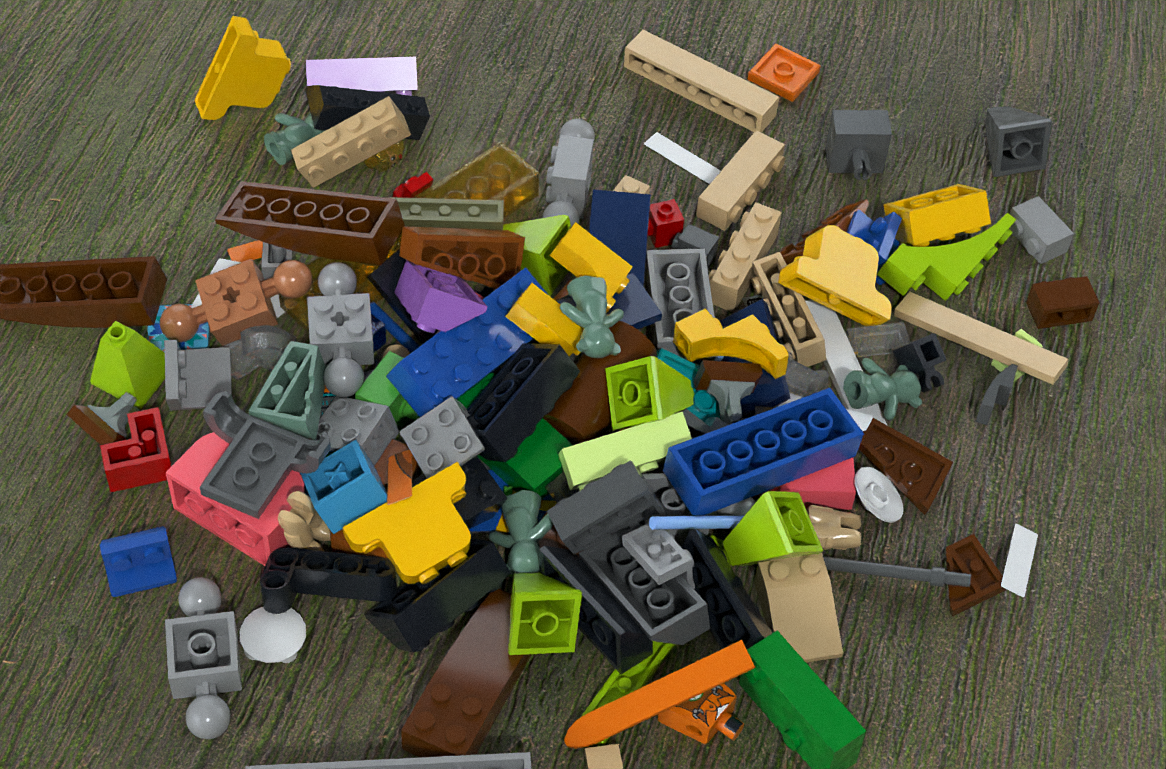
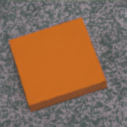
[747,43,821,102]

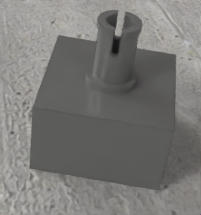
[825,110,892,180]

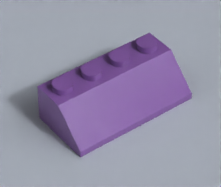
[394,260,488,333]

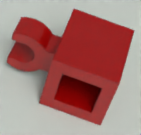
[647,199,684,248]

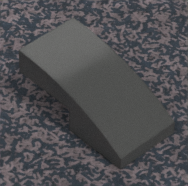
[975,364,1018,425]
[675,409,728,435]

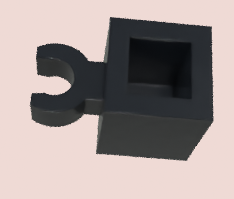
[893,333,947,393]

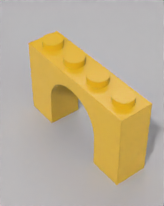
[505,222,632,356]

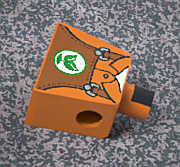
[658,660,744,744]

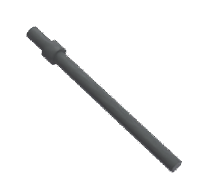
[823,556,971,587]

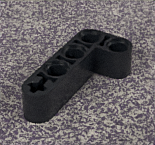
[260,547,397,614]

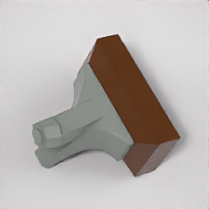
[693,360,763,425]
[66,392,140,445]

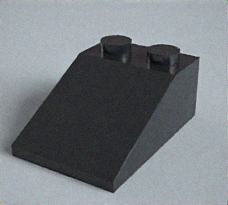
[412,456,508,529]

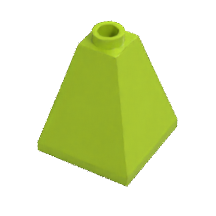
[503,215,571,296]
[90,321,165,410]
[605,356,694,430]
[722,491,823,566]
[508,573,582,655]

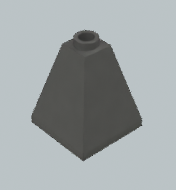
[985,106,1052,177]

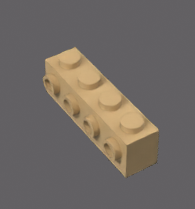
[291,96,411,188]
[696,130,785,231]
[709,202,782,313]
[751,252,827,370]

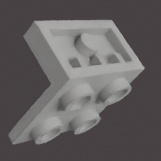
[164,340,232,411]
[316,396,399,466]
[399,396,485,479]
[622,523,695,589]

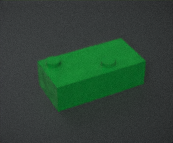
[458,373,573,500]
[739,630,866,769]

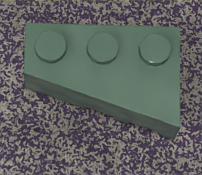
[249,341,326,441]

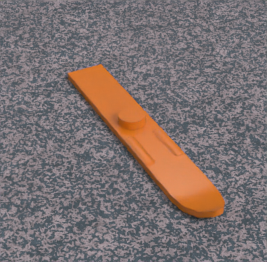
[564,640,755,749]

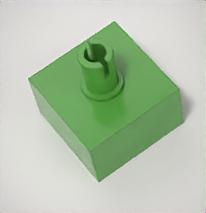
[355,351,420,437]

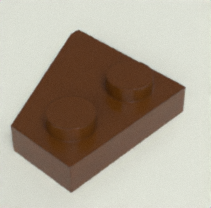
[945,534,1007,616]

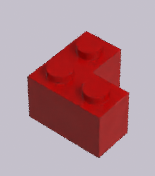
[100,407,171,493]

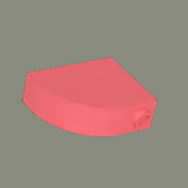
[771,458,856,510]

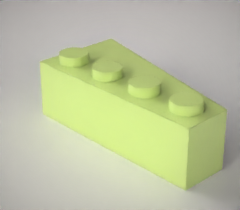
[558,411,692,490]

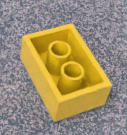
[883,184,991,247]

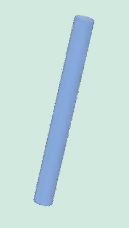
[649,515,745,530]

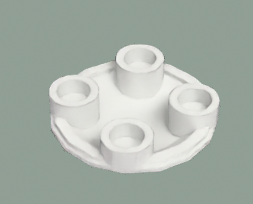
[240,607,306,663]

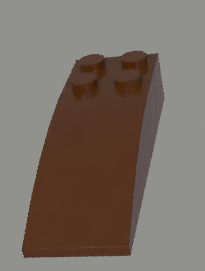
[215,181,405,265]
[0,256,167,328]
[401,589,532,757]

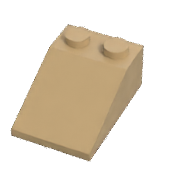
[754,553,843,663]

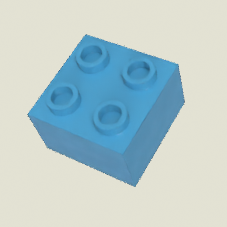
[301,440,387,534]

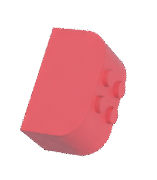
[166,432,305,566]

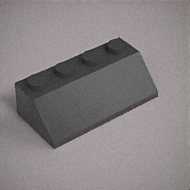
[579,527,710,645]

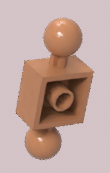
[160,259,312,346]

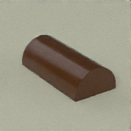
[543,321,657,445]

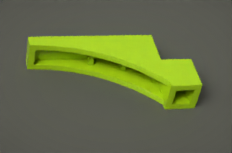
[877,213,1016,301]

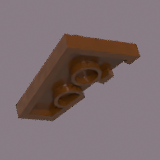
[859,418,953,515]

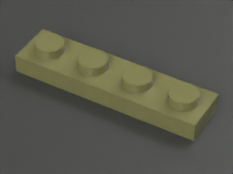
[387,197,504,230]

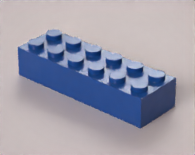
[386,267,547,417]
[663,388,864,516]

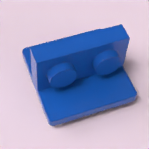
[847,210,902,285]
[99,526,177,597]

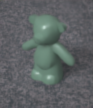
[264,112,326,165]
[560,275,624,358]
[843,358,922,421]
[489,490,554,577]

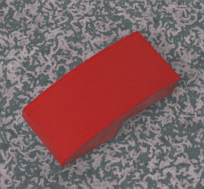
[393,171,434,198]

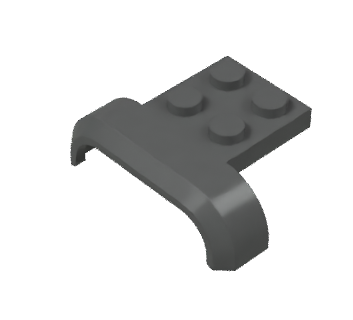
[200,391,331,519]

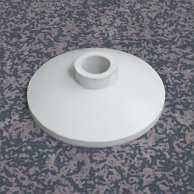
[854,467,903,523]

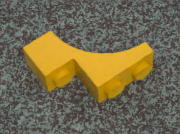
[673,308,789,379]

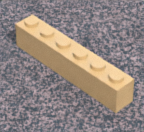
[624,30,779,133]

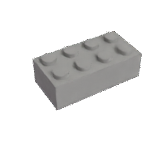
[644,248,715,363]

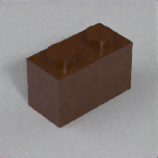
[1026,276,1100,329]

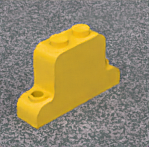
[194,16,291,120]
[778,225,892,329]
[342,462,471,584]

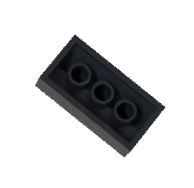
[305,85,430,140]
[467,344,580,462]
[681,529,774,649]
[364,539,511,652]
[539,546,653,675]

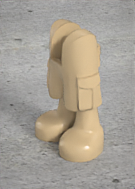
[278,491,331,551]
[806,505,861,550]

